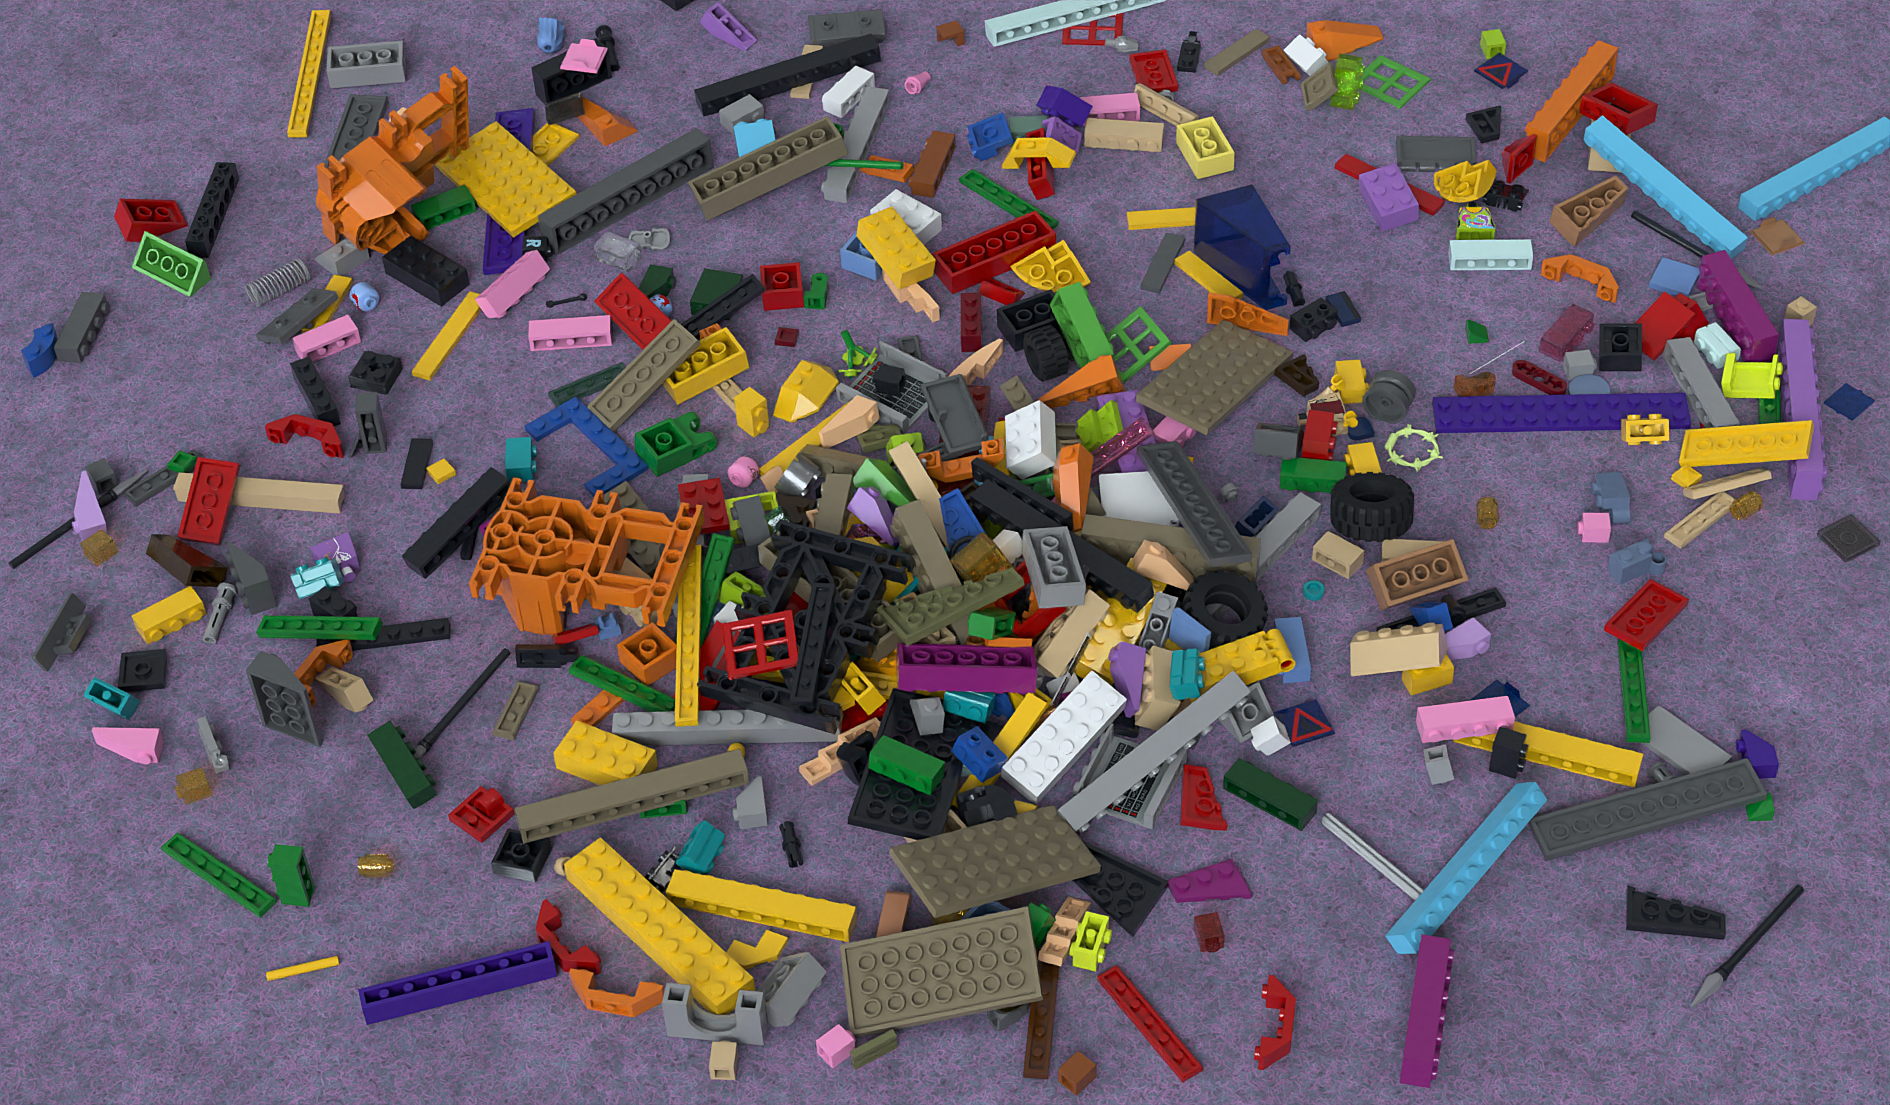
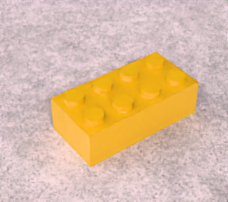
[856,206,936,290]
[662,327,749,405]
[553,720,658,785]

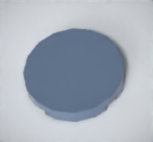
[1568,374,1611,395]

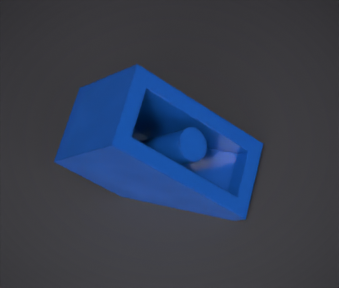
[1410,601,1453,634]

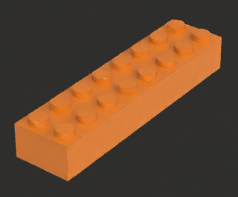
[1525,40,1619,163]

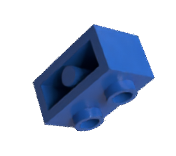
[951,726,1008,783]

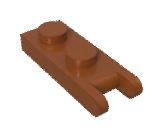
[1262,45,1301,85]

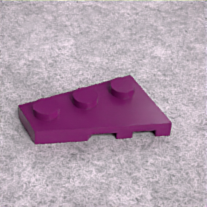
[1167,859,1252,903]

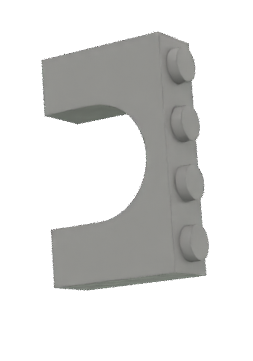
[662,983,768,1046]

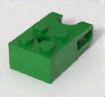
[635,412,718,477]

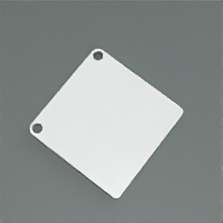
[1099,471,1179,527]

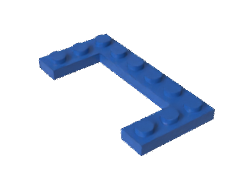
[524,397,649,497]

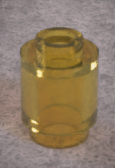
[1730,491,1763,520]
[1476,497,1499,529]
[358,854,394,878]

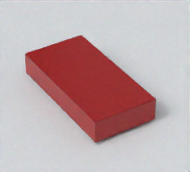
[552,623,599,645]

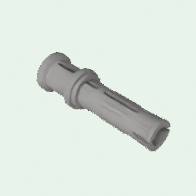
[203,583,237,644]

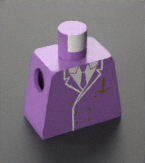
[310,532,360,582]

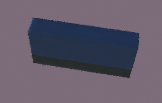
[1326,291,1361,327]

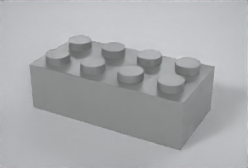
[327,41,406,88]
[1022,526,1086,608]

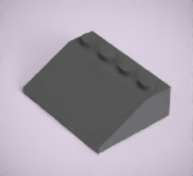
[246,651,322,747]

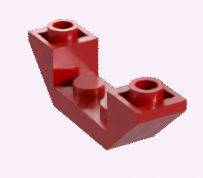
[265,414,345,458]
[535,899,602,975]
[1254,975,1296,1070]

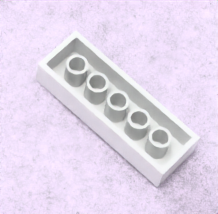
[1001,671,1127,805]

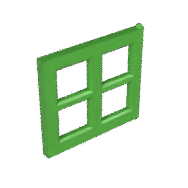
[1350,55,1431,109]
[1105,306,1172,384]

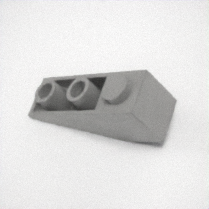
[1138,592,1181,653]

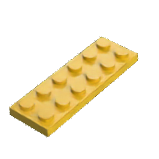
[1679,420,1814,467]

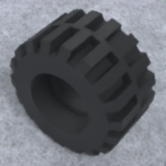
[1023,325,1069,382]

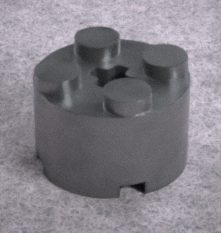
[774,453,821,498]

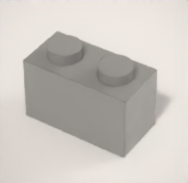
[719,94,764,135]

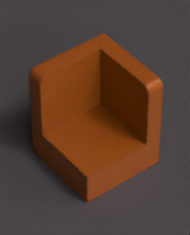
[936,20,965,46]
[1058,1051,1097,1096]

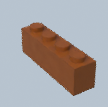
[908,130,956,198]

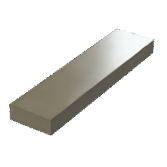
[1204,29,1270,76]

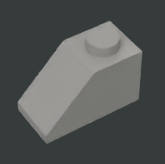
[910,697,945,735]
[733,776,768,829]

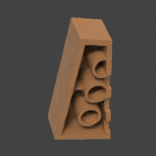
[1549,175,1628,247]

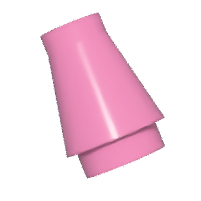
[904,71,931,94]

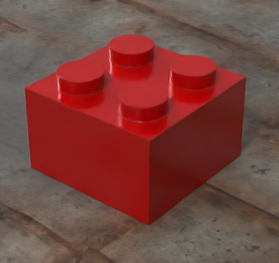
[760,262,804,311]
[1302,410,1338,461]

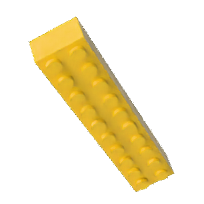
[564,837,755,1015]

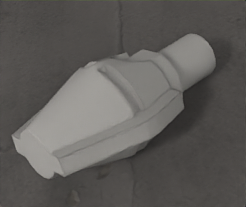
[1105,36,1138,53]

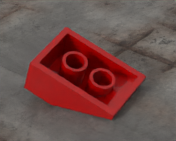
[114,198,187,242]

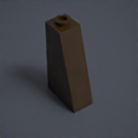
[146,534,228,587]

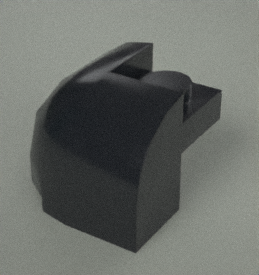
[836,730,875,786]
[956,785,1018,827]

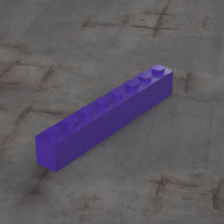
[358,941,557,1025]

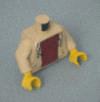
[1297,374,1358,437]

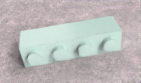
[1448,239,1533,270]

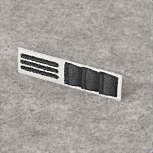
[1050,633,1092,709]

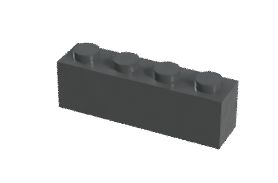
[54,292,110,363]

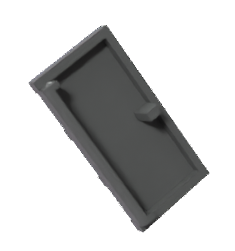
[808,9,885,48]
[256,288,339,345]
[920,374,988,457]

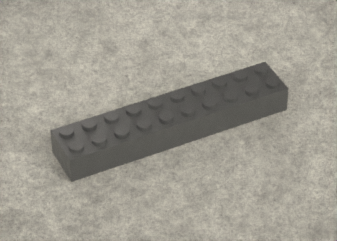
[538,128,714,256]

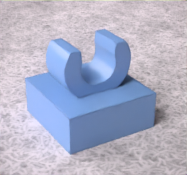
[594,613,622,640]

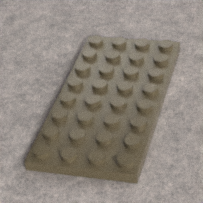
[1135,320,1293,435]
[889,805,1101,918]
[840,906,1043,1038]

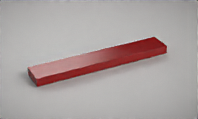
[1335,154,1445,216]
[1097,965,1203,1082]

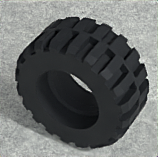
[1330,472,1414,542]
[1180,570,1268,650]

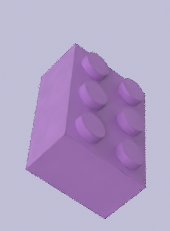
[1359,163,1419,231]

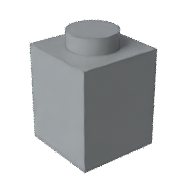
[1563,350,1597,380]
[1423,744,1455,785]

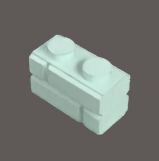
[1694,322,1741,369]

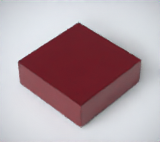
[775,327,799,347]

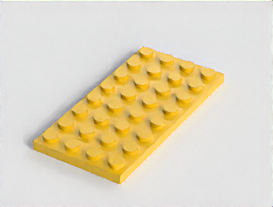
[435,121,577,238]

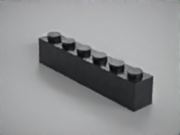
[402,467,511,579]

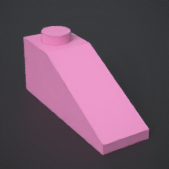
[92,727,164,764]

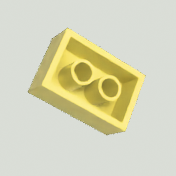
[1176,116,1235,179]

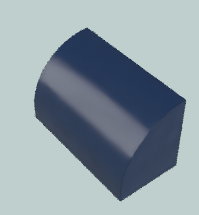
[1234,495,1280,537]

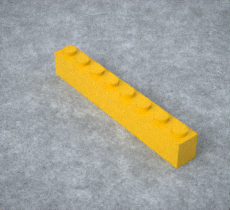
[1453,721,1643,788]
[666,869,857,942]

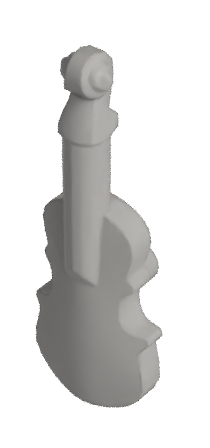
[600,228,670,251]

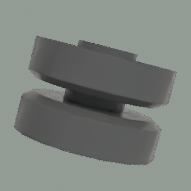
[1362,370,1416,424]

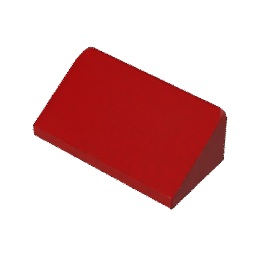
[979,278,1025,305]

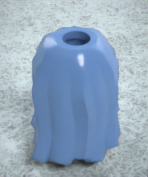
[537,17,566,53]

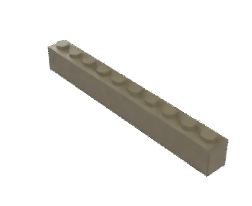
[999,375,1107,516]
[514,749,749,844]

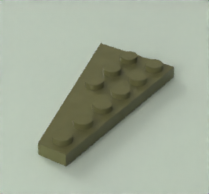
[876,568,1025,646]

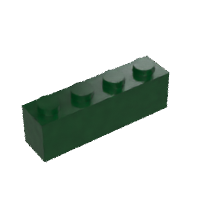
[367,720,437,809]
[1223,758,1318,831]

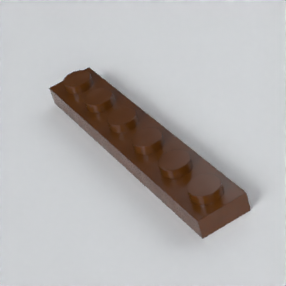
[1023,949,1060,1079]

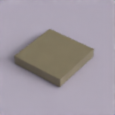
[1301,62,1339,111]

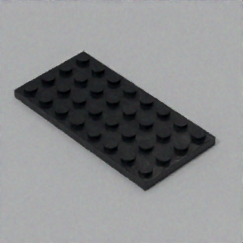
[847,688,978,840]

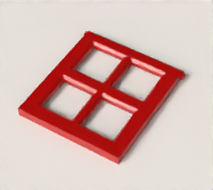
[1062,12,1124,46]
[722,610,799,680]

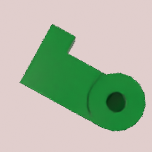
[804,273,829,310]

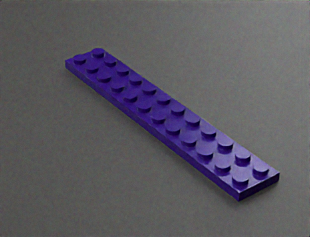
[482,108,535,275]
[1432,393,1691,433]

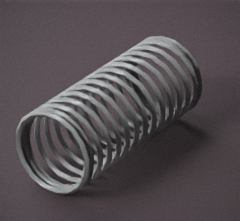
[246,258,310,307]

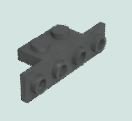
[32,593,92,672]

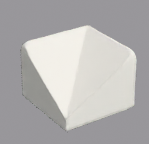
[1046,673,1080,699]

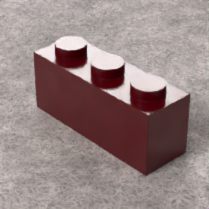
[961,293,982,352]

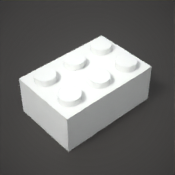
[870,189,942,245]
[1005,400,1056,480]

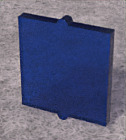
[1824,383,1875,421]

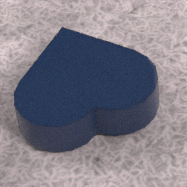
[1348,417,1374,440]

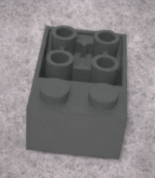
[1253,422,1304,460]
[225,542,277,615]

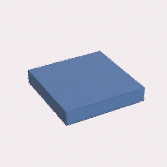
[1649,257,1700,297]
[1169,607,1211,653]

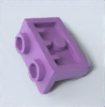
[1042,117,1082,155]

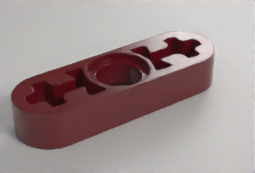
[1512,360,1567,395]

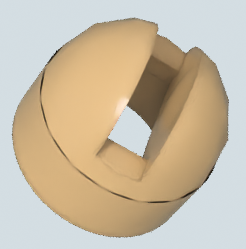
[554,857,571,876]

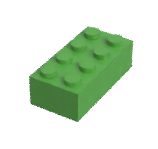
[1050,282,1114,369]

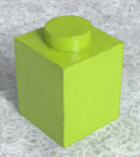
[1480,29,1506,59]

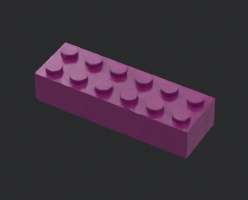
[1697,250,1779,363]
[896,643,1037,694]
[1400,934,1454,1088]

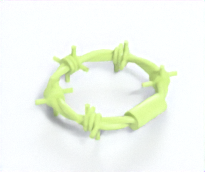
[1385,424,1443,472]

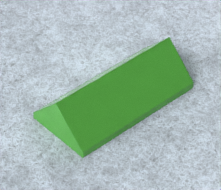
[131,231,211,297]
[853,458,916,507]

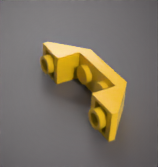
[1001,137,1076,169]

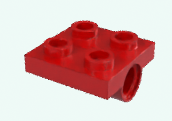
[448,786,515,843]

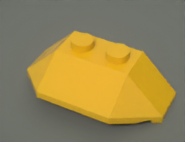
[773,360,839,423]

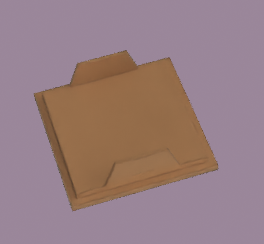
[1749,217,1806,256]

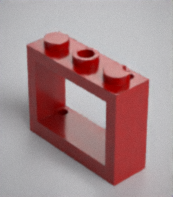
[1579,82,1658,135]
[993,560,1067,639]

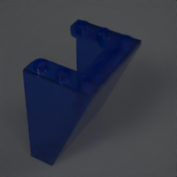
[1194,184,1291,310]

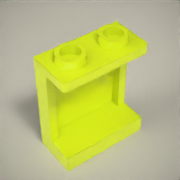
[1721,353,1783,398]

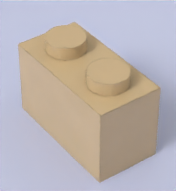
[1312,531,1364,579]

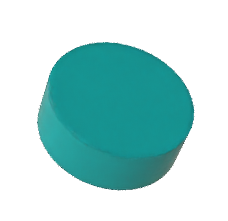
[1302,580,1325,601]

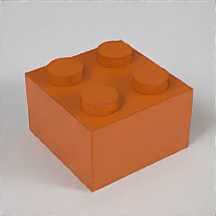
[617,622,677,686]

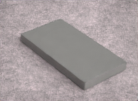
[1641,705,1732,775]

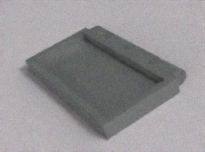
[1396,136,1476,172]

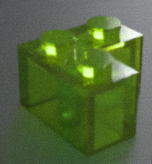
[1330,54,1365,110]

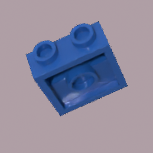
[967,112,1014,161]

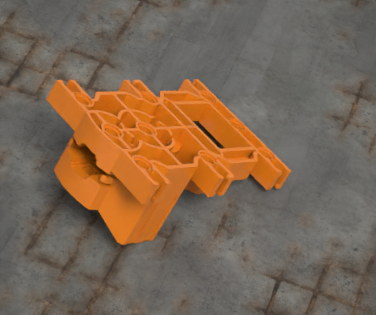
[316,65,469,254]
[469,477,704,635]

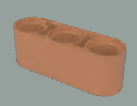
[876,890,911,937]

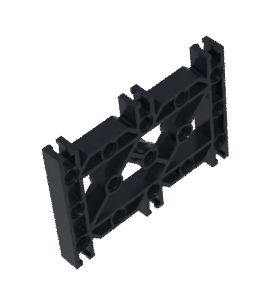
[697,519,914,735]

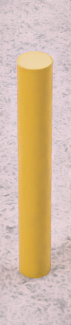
[266,956,339,981]

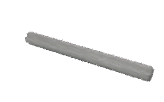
[1321,813,1424,900]

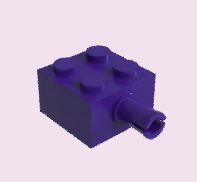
[1036,85,1093,127]

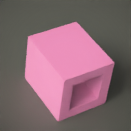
[1577,513,1611,543]
[816,1024,856,1068]

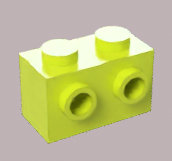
[1069,911,1112,972]

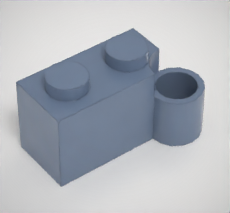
[1591,472,1630,524]
[1607,538,1667,585]

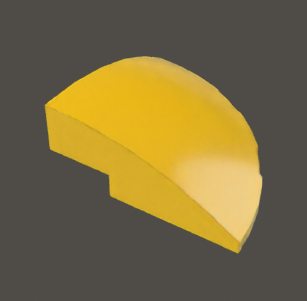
[1434,160,1497,203]
[1010,240,1091,293]

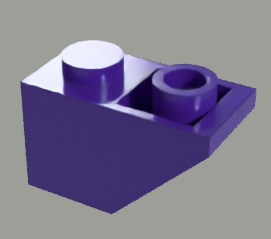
[1736,729,1779,779]

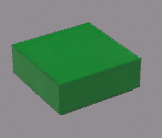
[167,450,197,473]

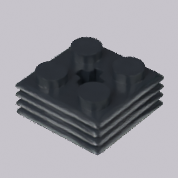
[348,351,403,395]
[491,829,552,883]

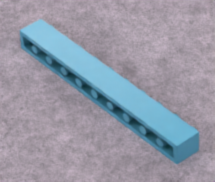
[1583,115,1748,259]
[1738,116,1890,221]
[1385,782,1547,954]

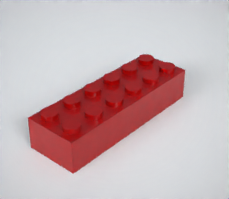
[932,211,1056,294]

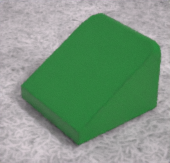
[1465,320,1489,344]
[1745,793,1775,821]

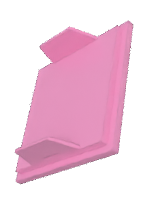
[560,39,608,73]

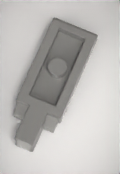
[197,717,229,774]

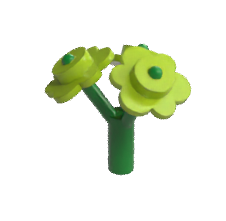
[839,330,878,378]

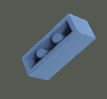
[1270,617,1311,683]

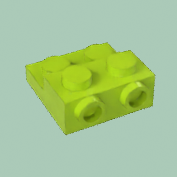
[1076,400,1124,458]

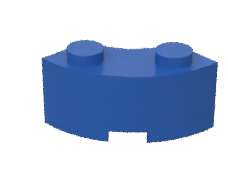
[21,323,58,378]

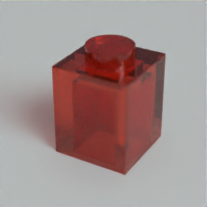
[1194,912,1225,953]

